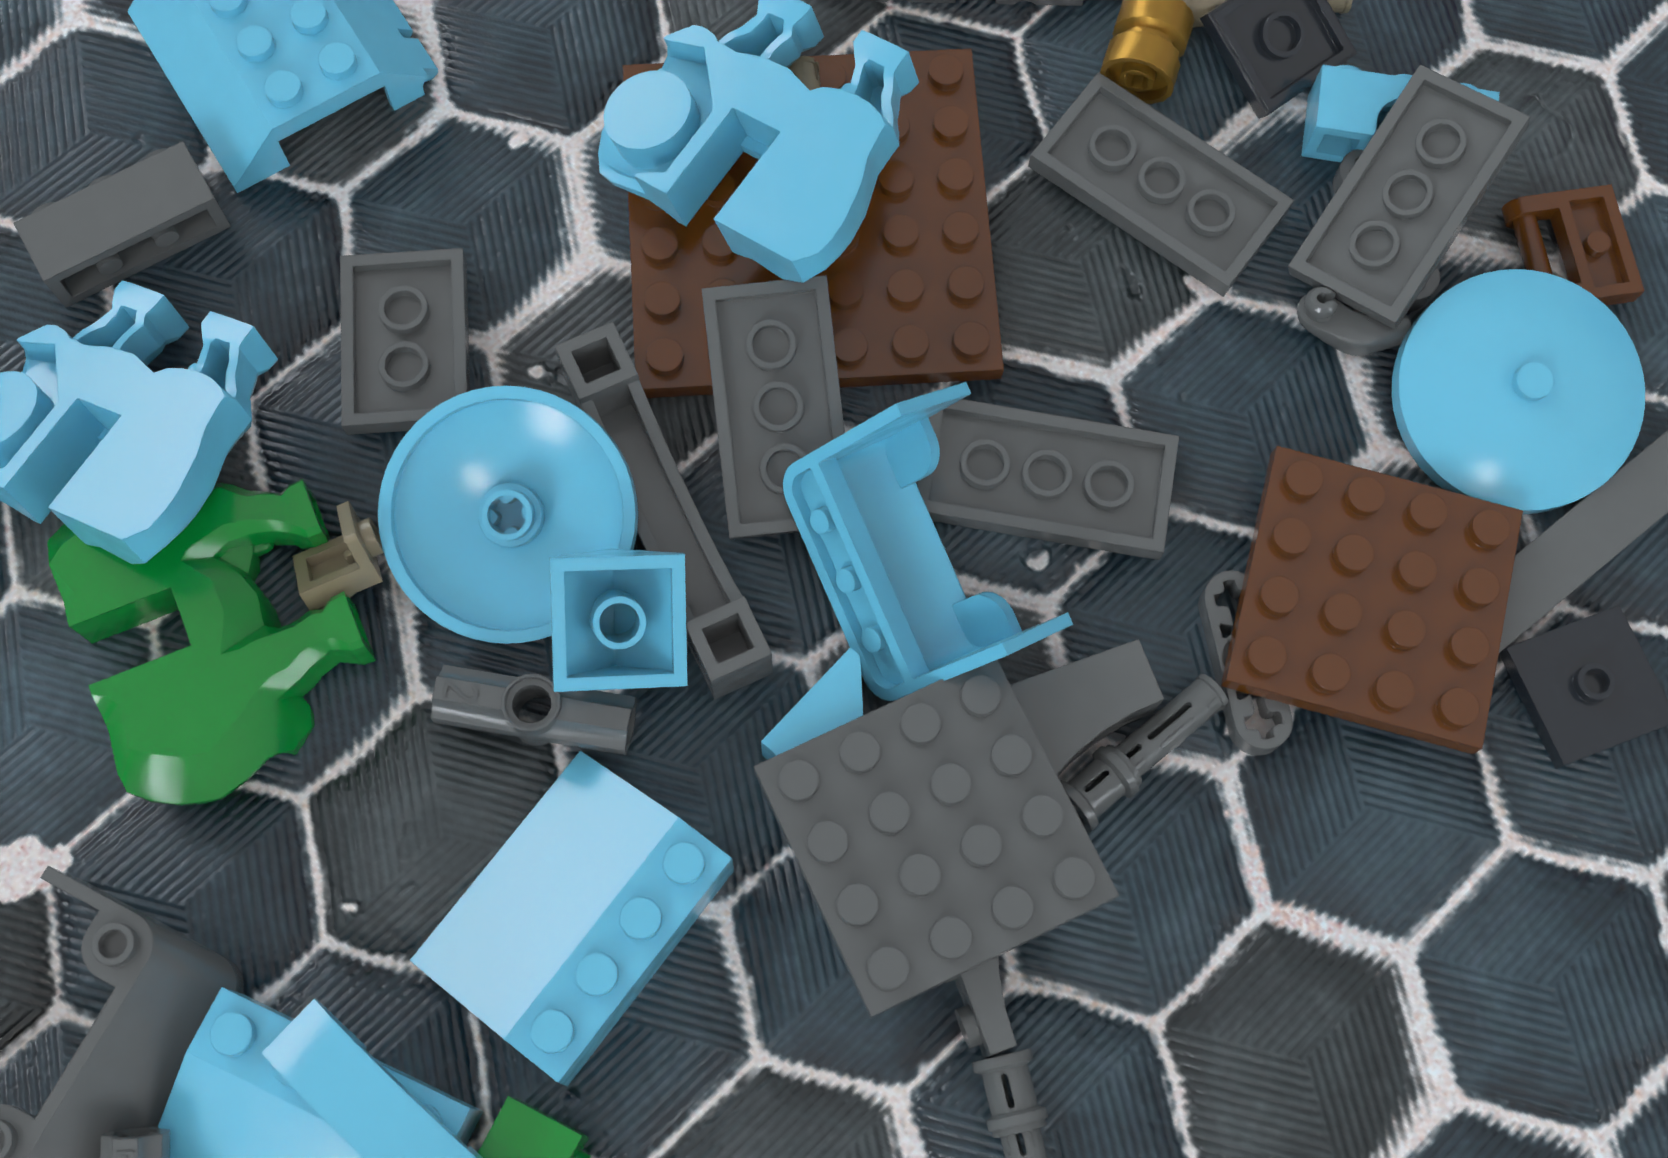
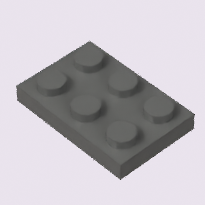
[340,248,470,435]

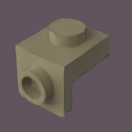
[292,501,384,610]

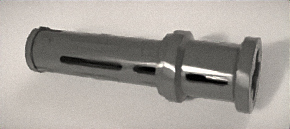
[1060,674,1228,833]
[972,1048,1048,1158]

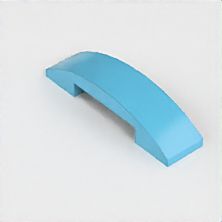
[262,998,483,1158]

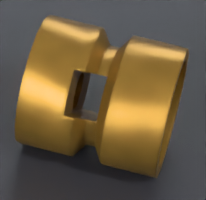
[1100,0,1195,104]

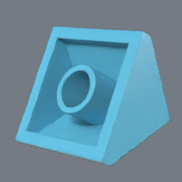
[549,549,688,692]

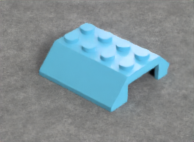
[127,0,438,193]

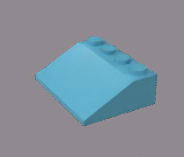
[410,751,734,1087]
[158,987,483,1158]

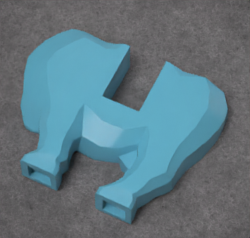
[598,0,919,283]
[0,280,278,564]

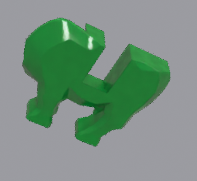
[47,479,376,806]

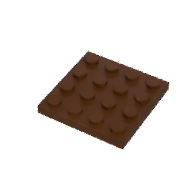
[1221,446,1523,754]

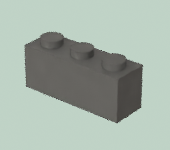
[13,141,231,308]

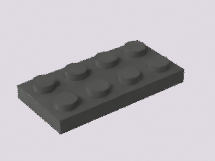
[1288,65,1530,330]
[1028,72,1294,297]
[702,275,845,540]
[918,399,1179,560]

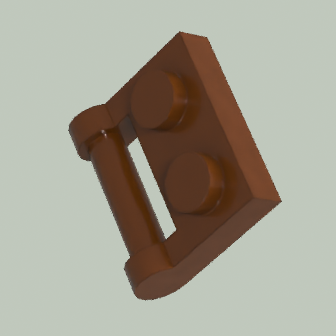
[1501,184,1645,306]

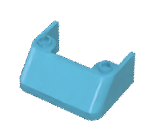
[783,382,1073,701]

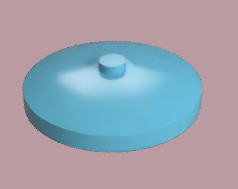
[1392,269,1645,515]
[378,386,638,644]

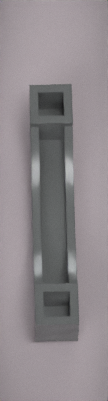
[555,322,773,700]

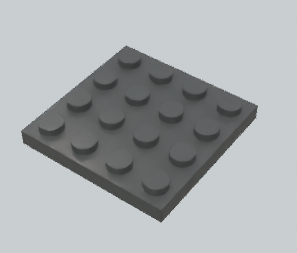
[753,660,1119,1019]

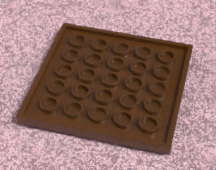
[623,48,1004,398]

